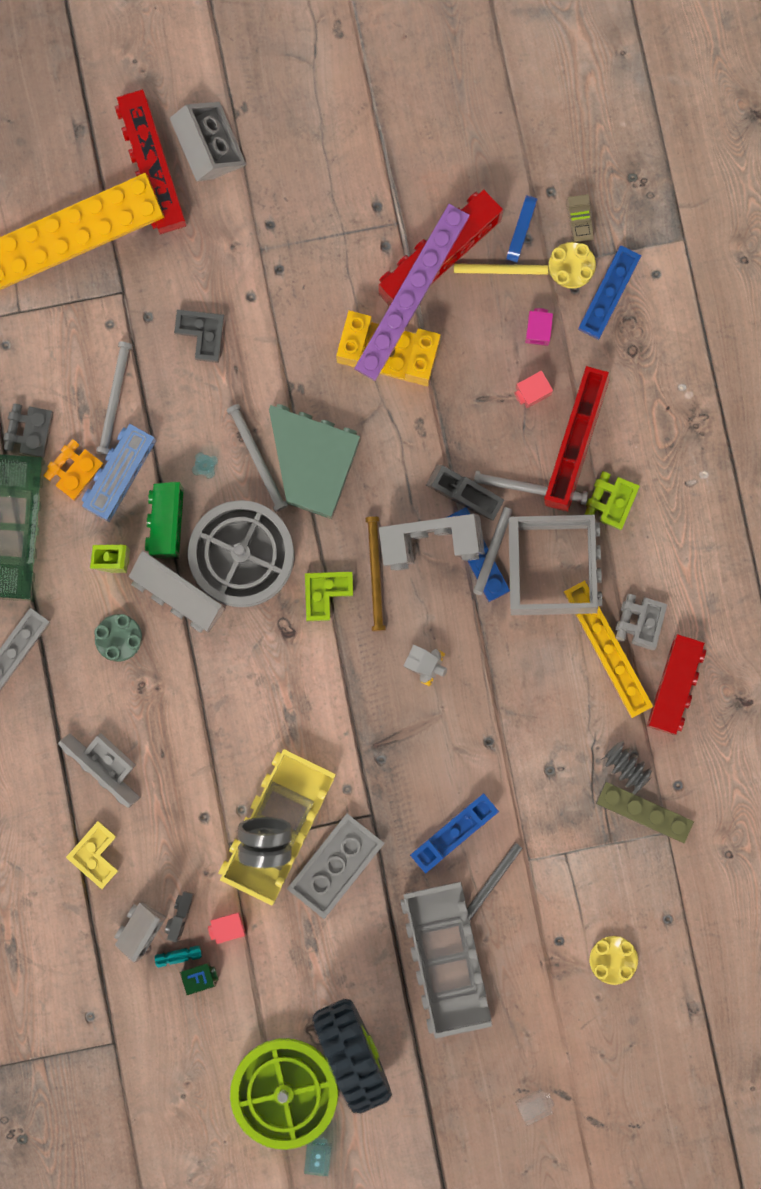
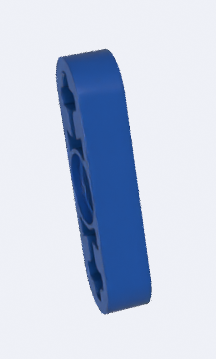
[506,195,538,263]

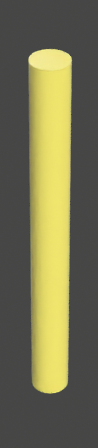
[454,264,548,275]

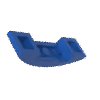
[410,793,499,874]

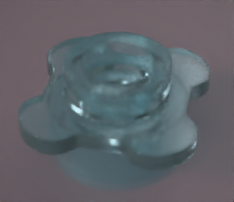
[192,453,218,479]

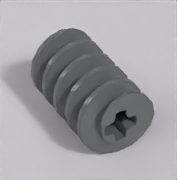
[601,741,652,795]

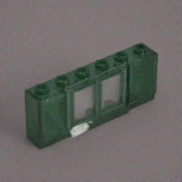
[0,454,45,602]

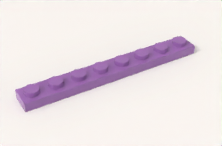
[354,204,470,381]

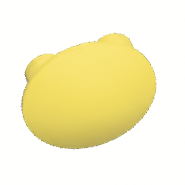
[549,242,596,289]
[590,936,638,985]

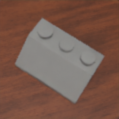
[170,102,246,181]

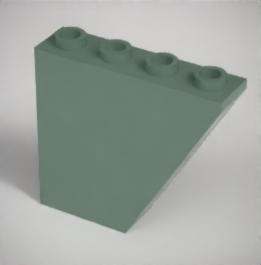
[269,404,360,519]

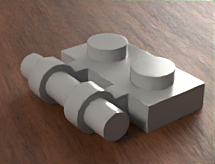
[616,594,667,651]

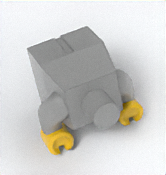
[404,645,447,686]

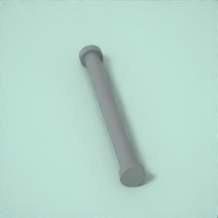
[96,341,133,455]
[226,404,288,512]
[474,471,588,505]

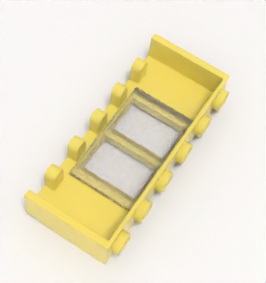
[218,749,336,906]

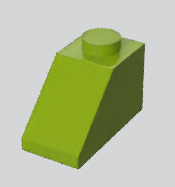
[90,545,130,573]

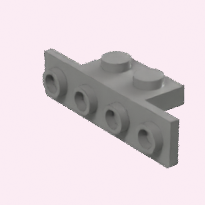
[58,733,140,808]

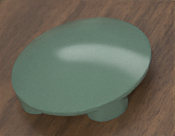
[94,614,142,662]

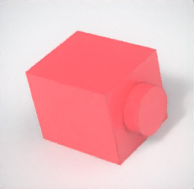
[514,370,553,408]
[208,912,246,944]

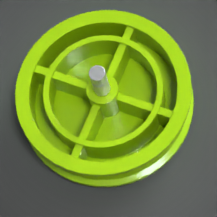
[230,1038,338,1150]

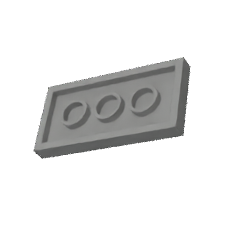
[287,813,384,919]

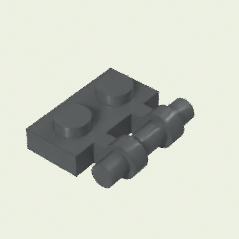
[3,403,53,458]

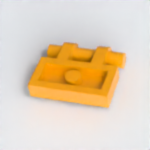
[43,439,104,501]

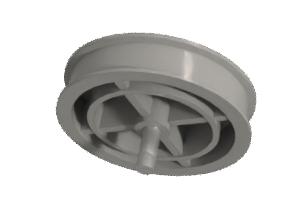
[188,500,294,607]

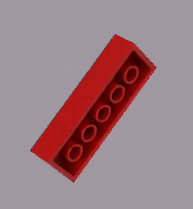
[379,189,503,306]

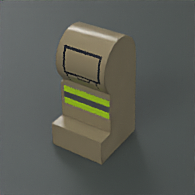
[566,194,593,242]

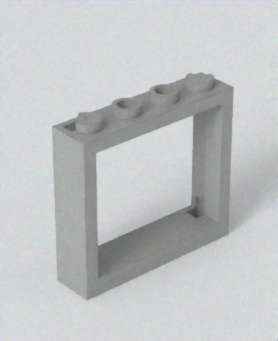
[509,515,602,615]

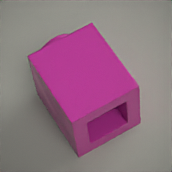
[525,308,553,346]

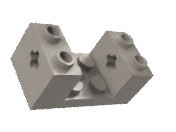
[379,514,485,571]

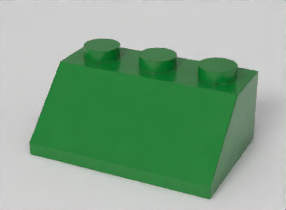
[145,482,184,559]

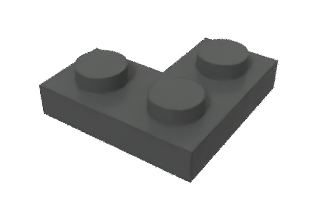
[174,310,224,363]
[164,891,194,942]

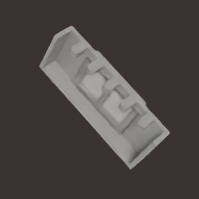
[400,881,492,1039]

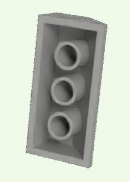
[129,551,225,633]

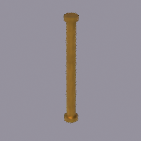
[365,516,386,632]

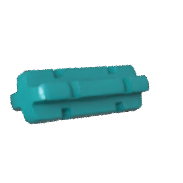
[154,945,202,968]

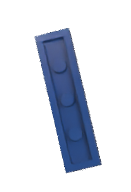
[578,245,642,340]
[445,507,510,602]

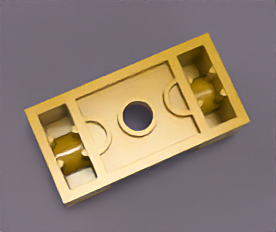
[336,310,441,387]

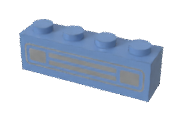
[82,424,156,523]

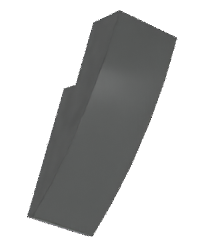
[426,465,504,521]

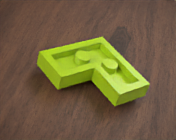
[305,572,353,622]

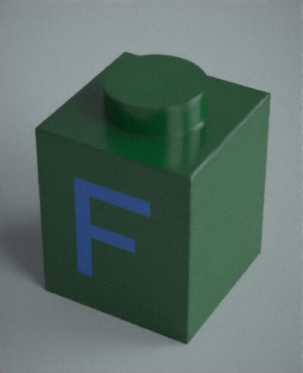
[180,963,219,995]

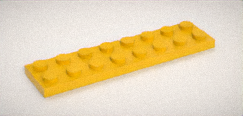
[0,173,165,290]

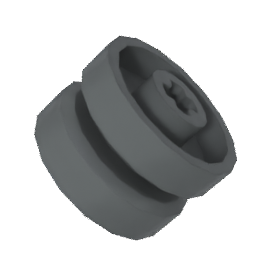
[238,817,292,868]

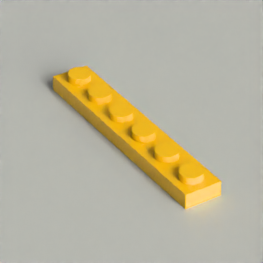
[563,580,653,718]

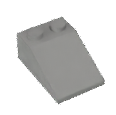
[114,902,166,962]

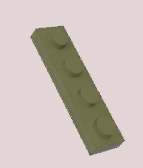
[596,782,694,843]

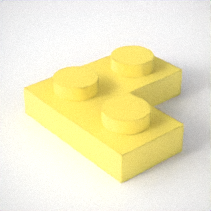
[66,821,118,889]

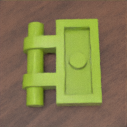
[584,471,640,530]

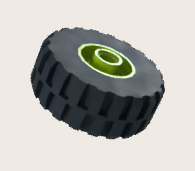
[312,999,392,1114]

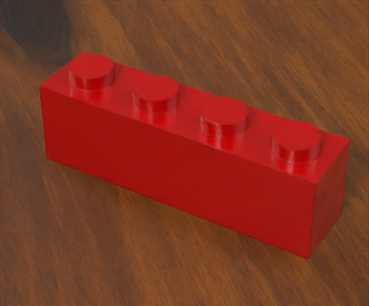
[646,634,707,735]

